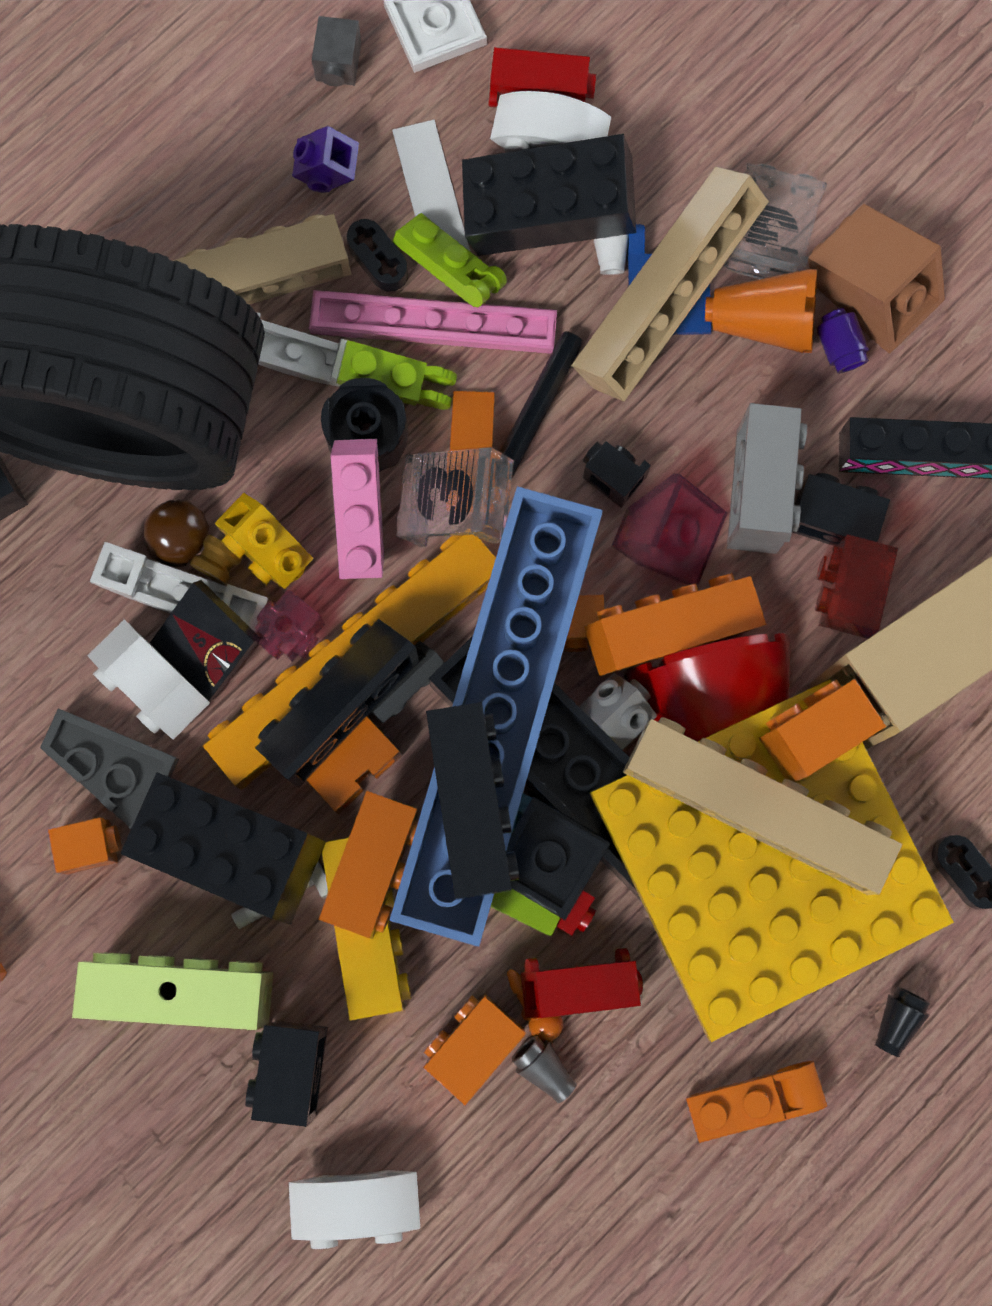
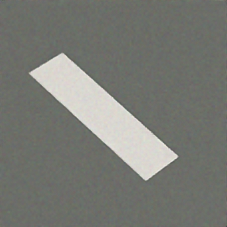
[392,120,470,251]

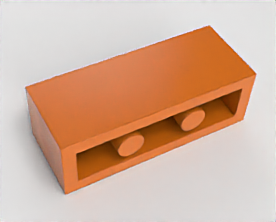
[318,791,419,939]

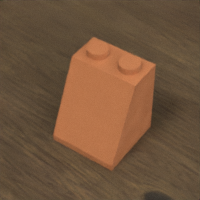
[808,204,945,353]

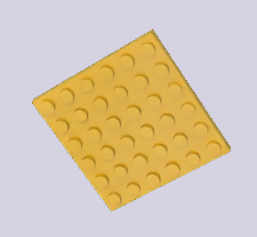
[590,679,954,1042]

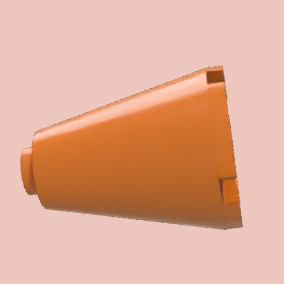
[705,269,817,353]

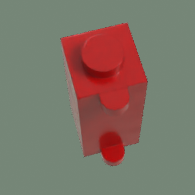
[489,47,596,107]
[521,948,643,1018]

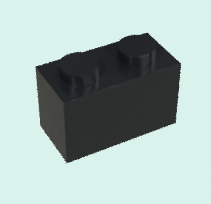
[792,473,890,556]

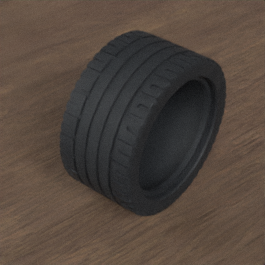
[0,224,265,490]

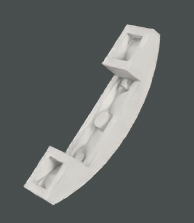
[256,312,347,387]
[90,542,268,633]

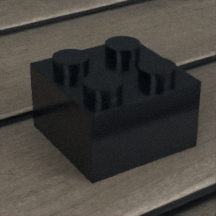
[245,1021,328,1127]

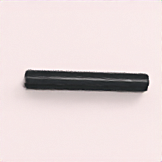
[493,331,582,479]

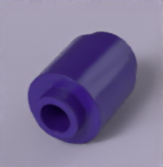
[816,308,869,374]

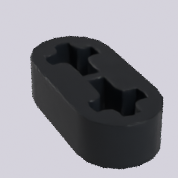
[347,219,408,292]
[932,835,992,909]

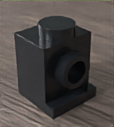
[583,441,651,508]

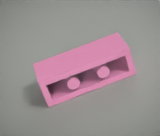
[331,439,384,579]

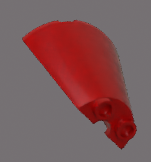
[624,633,791,742]

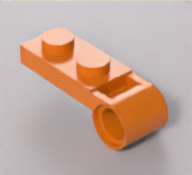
[686,1061,828,1143]

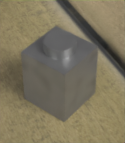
[312,16,361,87]

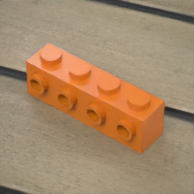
[584,573,767,676]

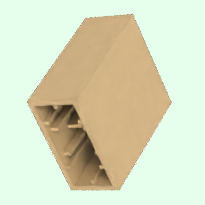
[809,556,992,749]

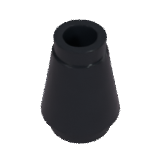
[875,986,930,1057]

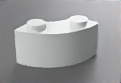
[490,91,611,152]
[87,619,210,739]
[289,1170,420,1249]

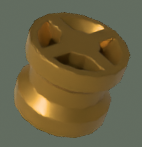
[190,535,244,586]

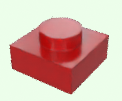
[556,890,597,936]

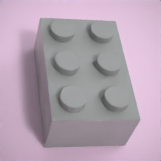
[727,403,807,554]

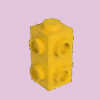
[214,493,314,589]

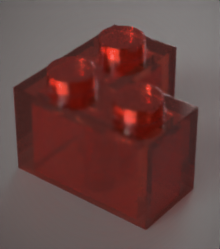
[815,534,898,639]

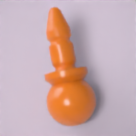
[507,969,563,1042]

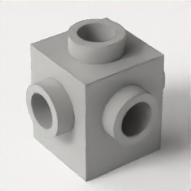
[579,673,657,750]

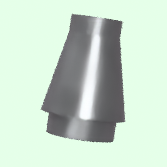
[512,1035,577,1103]

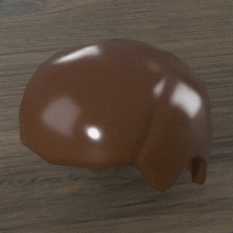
[144,499,209,567]

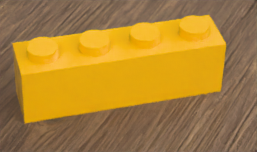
[322,838,411,1021]

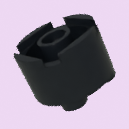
[321,378,408,472]

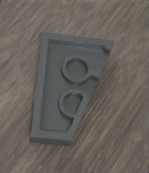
[40,708,179,829]

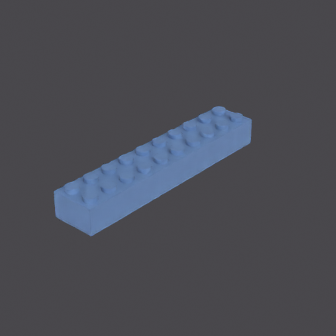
[389,486,603,947]

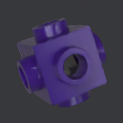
[292,126,359,193]

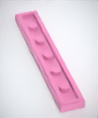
[309,290,557,354]

